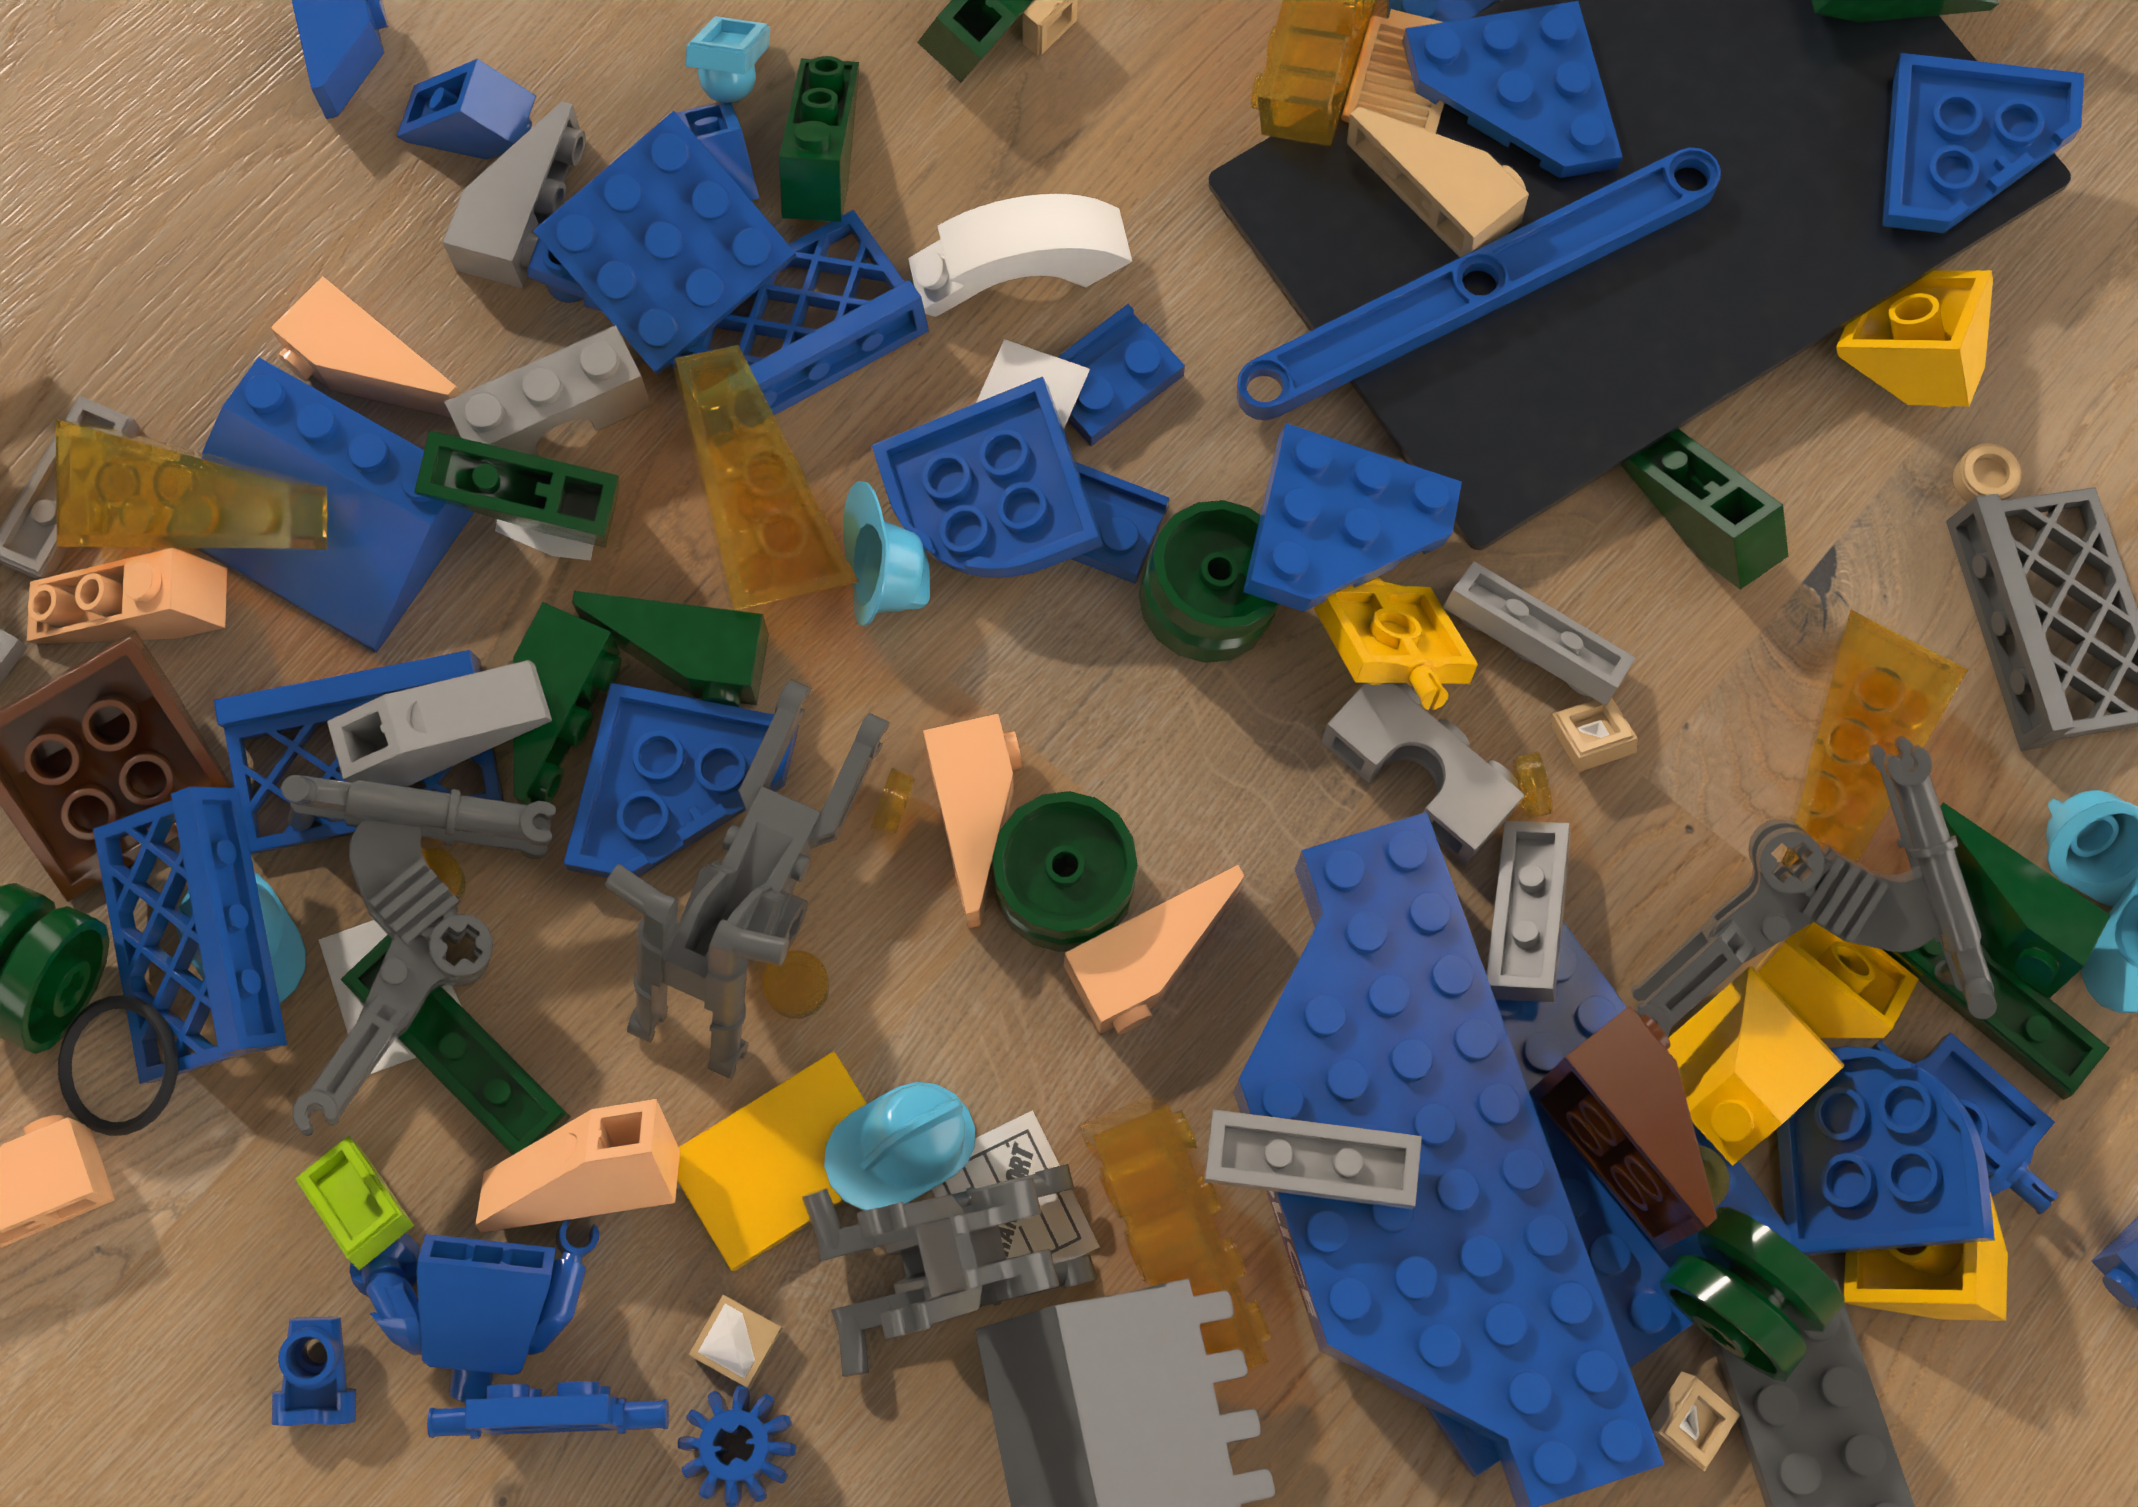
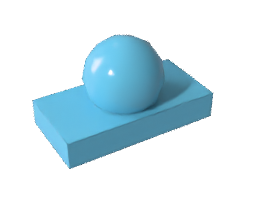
[685,16,770,104]

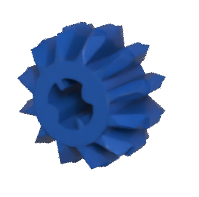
[678,1386,797,1507]

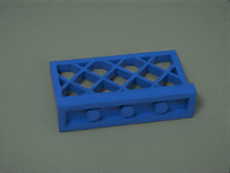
[669,209,929,446]
[214,650,504,855]
[93,787,287,1084]

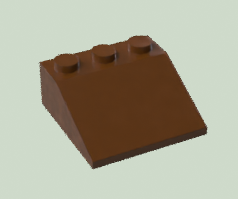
[0,630,233,902]
[1529,1006,1717,1251]

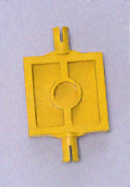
[1313,577,1478,710]

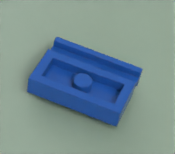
[1057,303,1185,446]
[1071,462,1170,584]

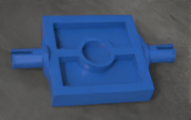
[1871,1032,2059,1214]
[427,1382,669,1439]

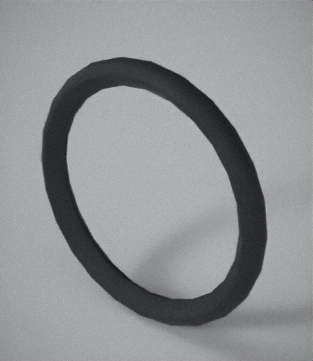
[58,995,178,1136]

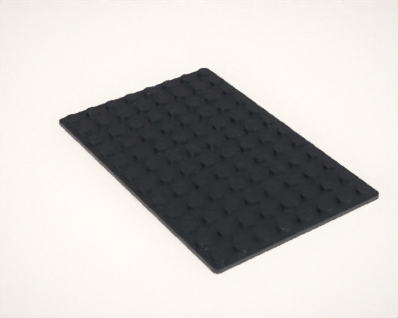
[1208,0,2071,550]

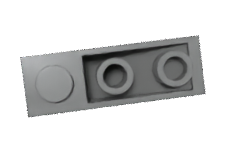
[443,102,585,289]
[327,660,552,787]

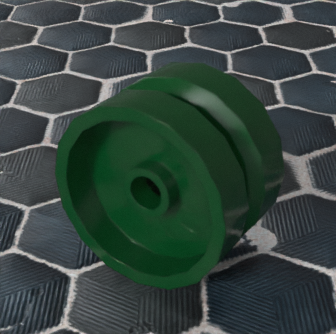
[1139,500,1281,663]
[992,791,1138,952]
[0,883,110,1054]
[1660,1207,1845,1382]

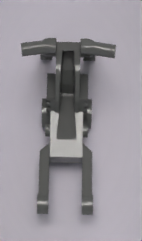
[605,679,890,1079]
[1631,736,1997,1037]
[281,775,556,1136]
[802,1164,1096,1377]

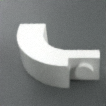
[908,194,1133,317]

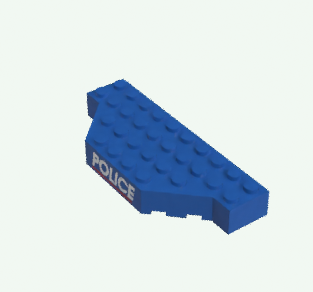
[1233,812,1665,1507]

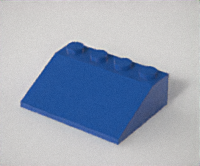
[168,357,474,653]

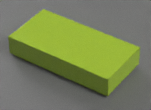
[295,1135,414,1271]

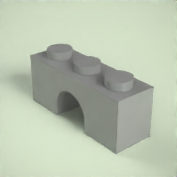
[444,325,651,457]
[1321,683,1525,866]

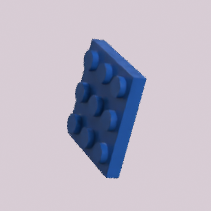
[533,111,797,375]

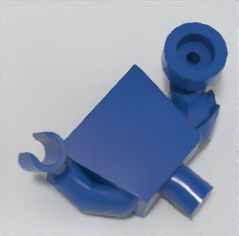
[349,1219,599,1402]

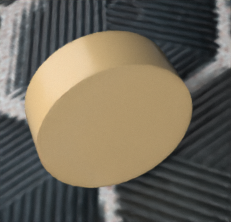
[1953,443,2021,503]

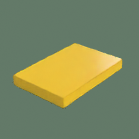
[677,1051,867,1273]

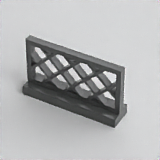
[1946,487,2138,751]

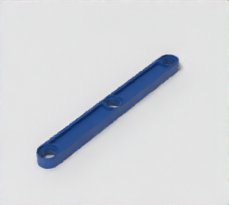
[1236,147,1721,421]

